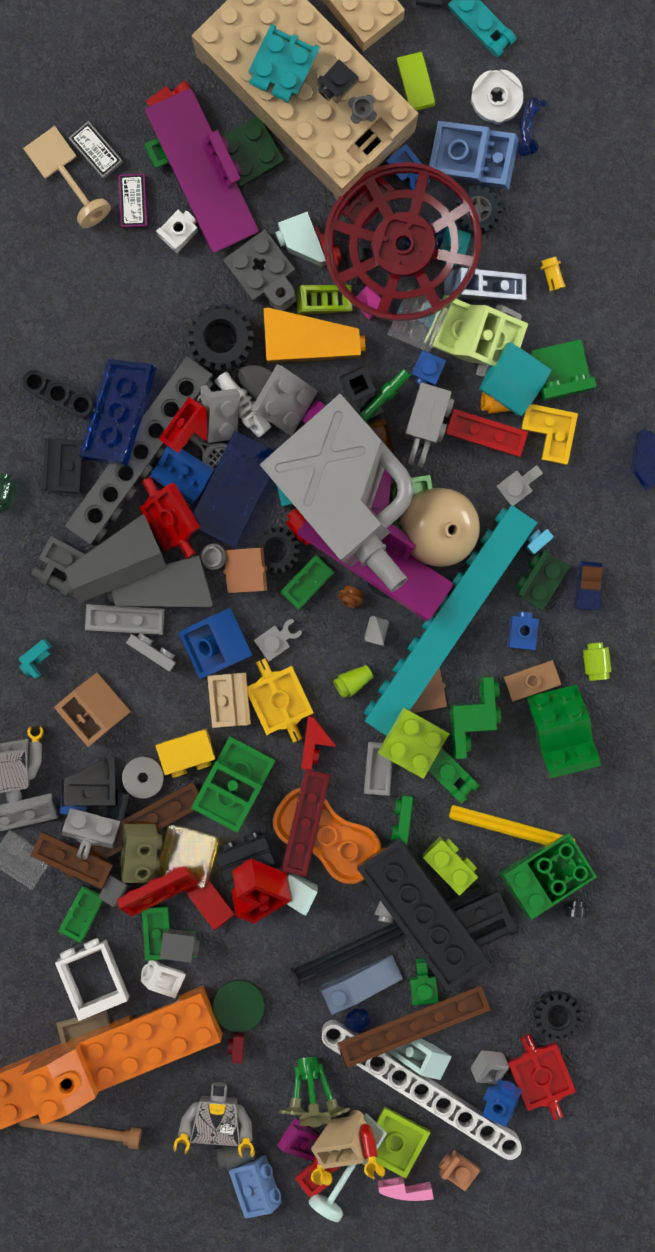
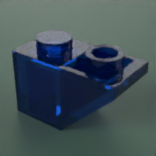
[631,428,655,491]

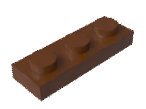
[31,831,114,889]

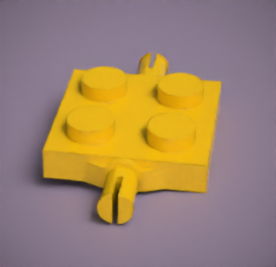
[247,658,314,742]

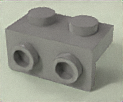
[197,385,240,443]

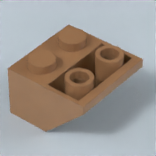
[54,672,131,747]

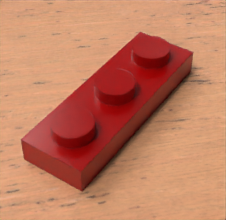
[446,409,528,458]
[117,865,199,917]

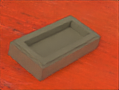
[56,1010,110,1044]

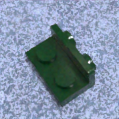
[515,550,570,611]

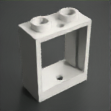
[55,938,130,1021]

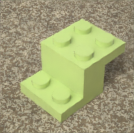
[427,295,528,366]

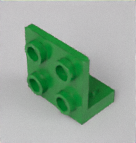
[531,340,596,402]

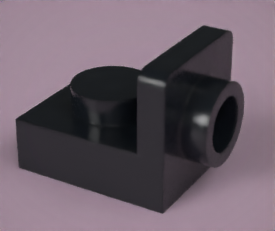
[317,59,359,104]

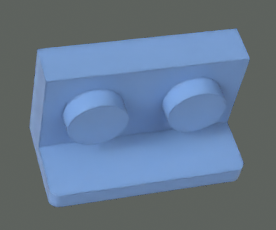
[228,1155,282,1218]

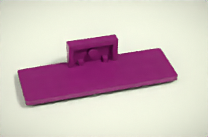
[145,89,258,253]
[297,513,453,621]

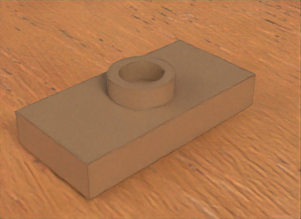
[503,660,561,702]

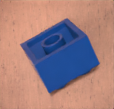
[178,608,252,679]

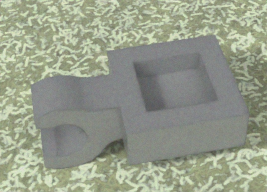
[496,465,543,506]

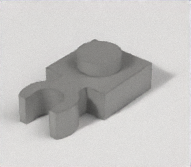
[254,619,302,661]

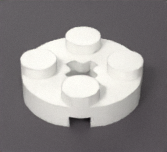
[471,69,523,125]

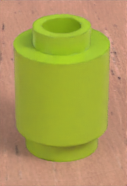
[583,642,612,681]

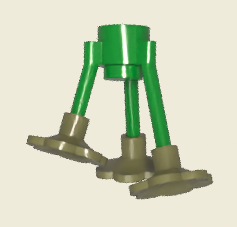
[279,1057,350,1127]

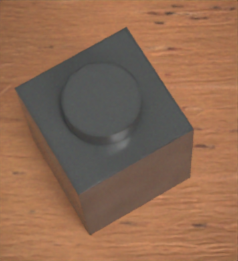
[160,928,200,963]

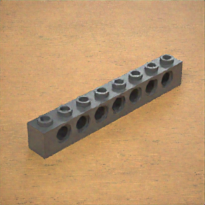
[65,356,214,545]

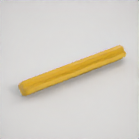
[449,805,575,845]

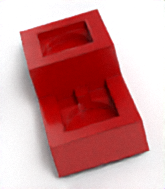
[185,870,236,930]

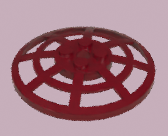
[324,162,482,321]

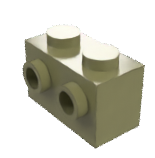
[120,824,162,883]

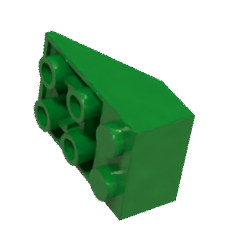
[499,833,597,920]

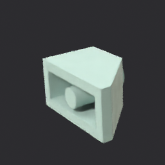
[275,212,326,267]
[287,873,318,916]
[388,1039,451,1080]

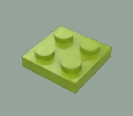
[377,707,450,779]
[376,1106,430,1178]

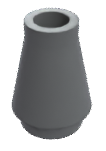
[216,1145,255,1171]

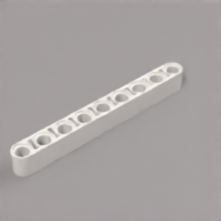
[322,1020,522,1160]

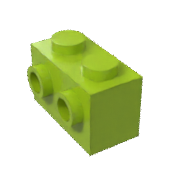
[422,837,478,896]

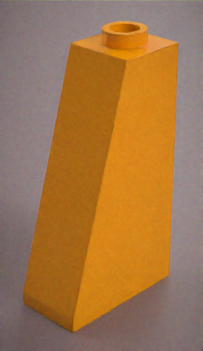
[264,308,365,364]

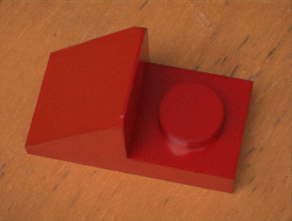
[159,397,207,454]
[301,715,336,770]

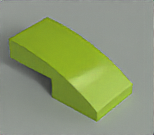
[397,52,435,111]

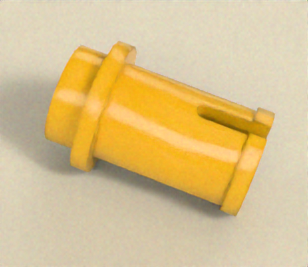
[540,257,566,292]

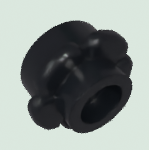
[564,900,590,918]

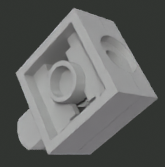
[404,383,454,468]

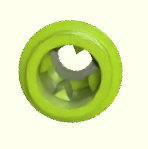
[333,665,374,698]

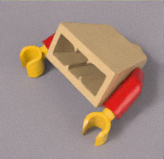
[311,1110,385,1186]

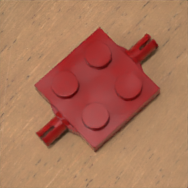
[139,477,201,559]
[508,1034,576,1120]

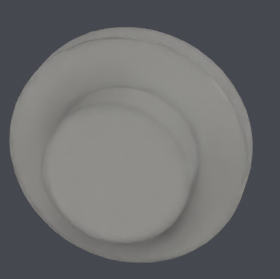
[200,544,227,570]

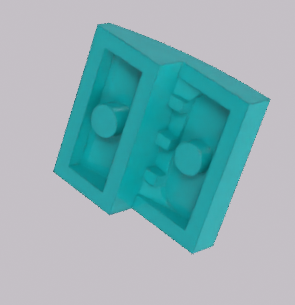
[479,342,552,416]

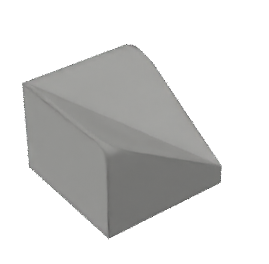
[364,616,389,646]
[471,1050,510,1084]

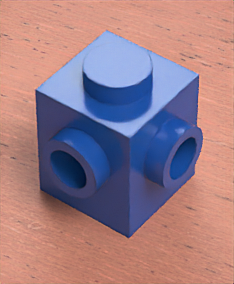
[482,1079,522,1127]

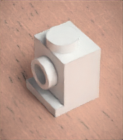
[156,210,198,254]

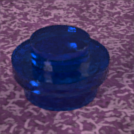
[344,1008,370,1032]

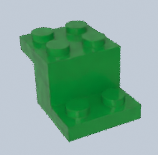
[450,676,501,759]
[527,685,601,778]
[191,736,276,833]

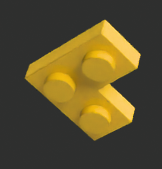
[521,404,578,465]

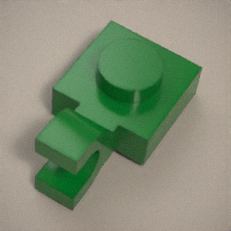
[410,958,438,1005]

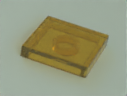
[156,824,219,889]

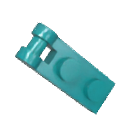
[447,0,517,58]

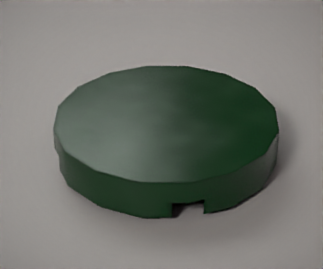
[213,979,265,1032]

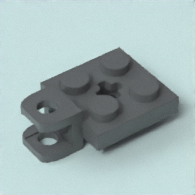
[223,229,297,311]

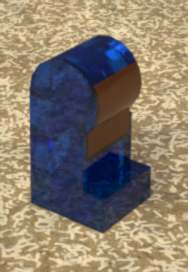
[574,561,603,610]

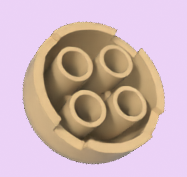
[399,488,480,567]

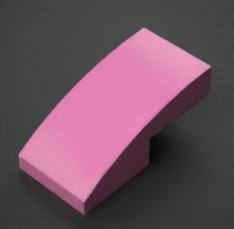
[378,1176,433,1201]

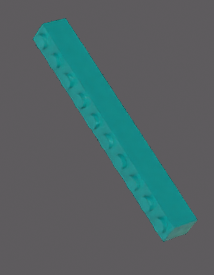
[363,505,538,736]

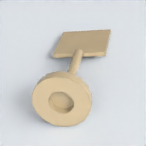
[23,126,111,228]

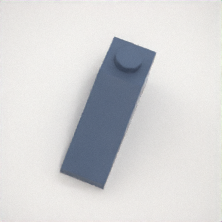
[444,268,527,301]
[321,954,403,1015]

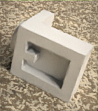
[141,960,186,998]

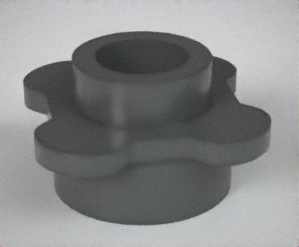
[348,95,377,124]

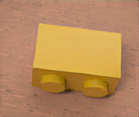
[155,728,216,778]

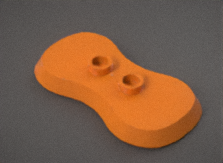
[273,788,382,884]

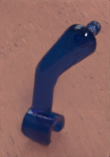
[518,97,546,156]

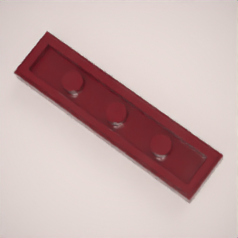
[281,769,331,877]

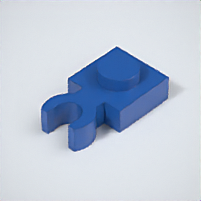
[385,144,430,190]

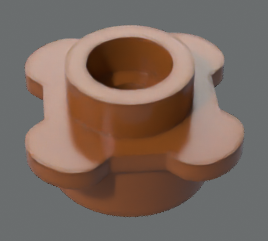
[338,586,364,608]

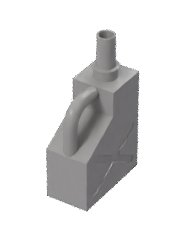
[260,394,414,592]

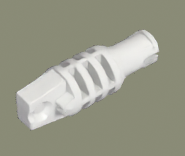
[214,371,271,437]

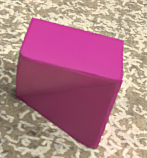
[357,286,381,321]

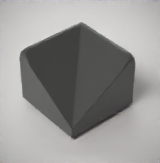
[99,872,134,907]

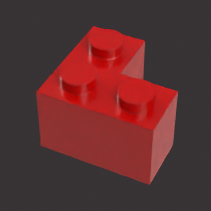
[232,859,292,924]

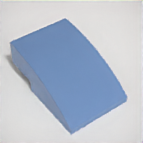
[429,121,519,190]

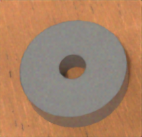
[122,756,164,798]

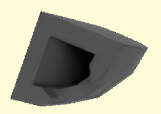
[238,365,272,402]

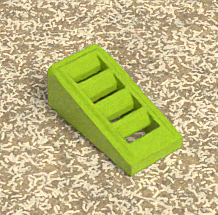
[296,285,353,315]

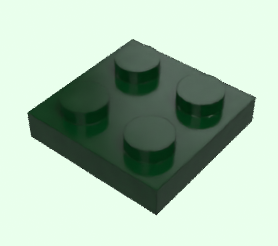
[224,116,285,188]

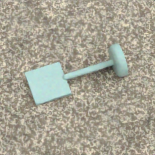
[309,1113,387,1222]

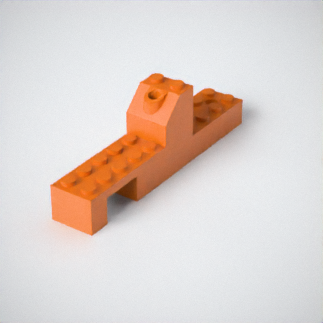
[0,986,223,1130]

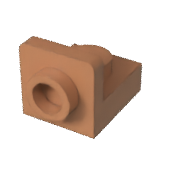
[439,1150,480,1191]

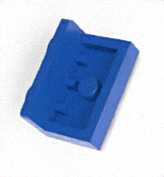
[150,446,214,504]

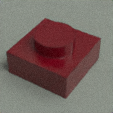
[227,1032,245,1064]

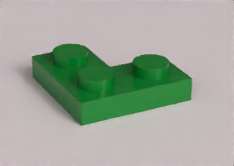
[142,906,197,961]

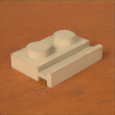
[207,673,251,728]

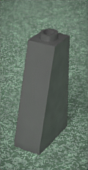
[64,515,167,603]
[107,555,214,607]

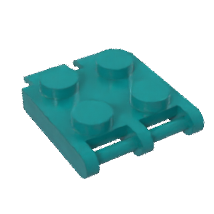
[248,24,321,103]

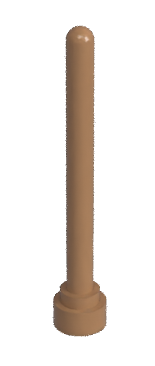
[18,1117,142,1150]

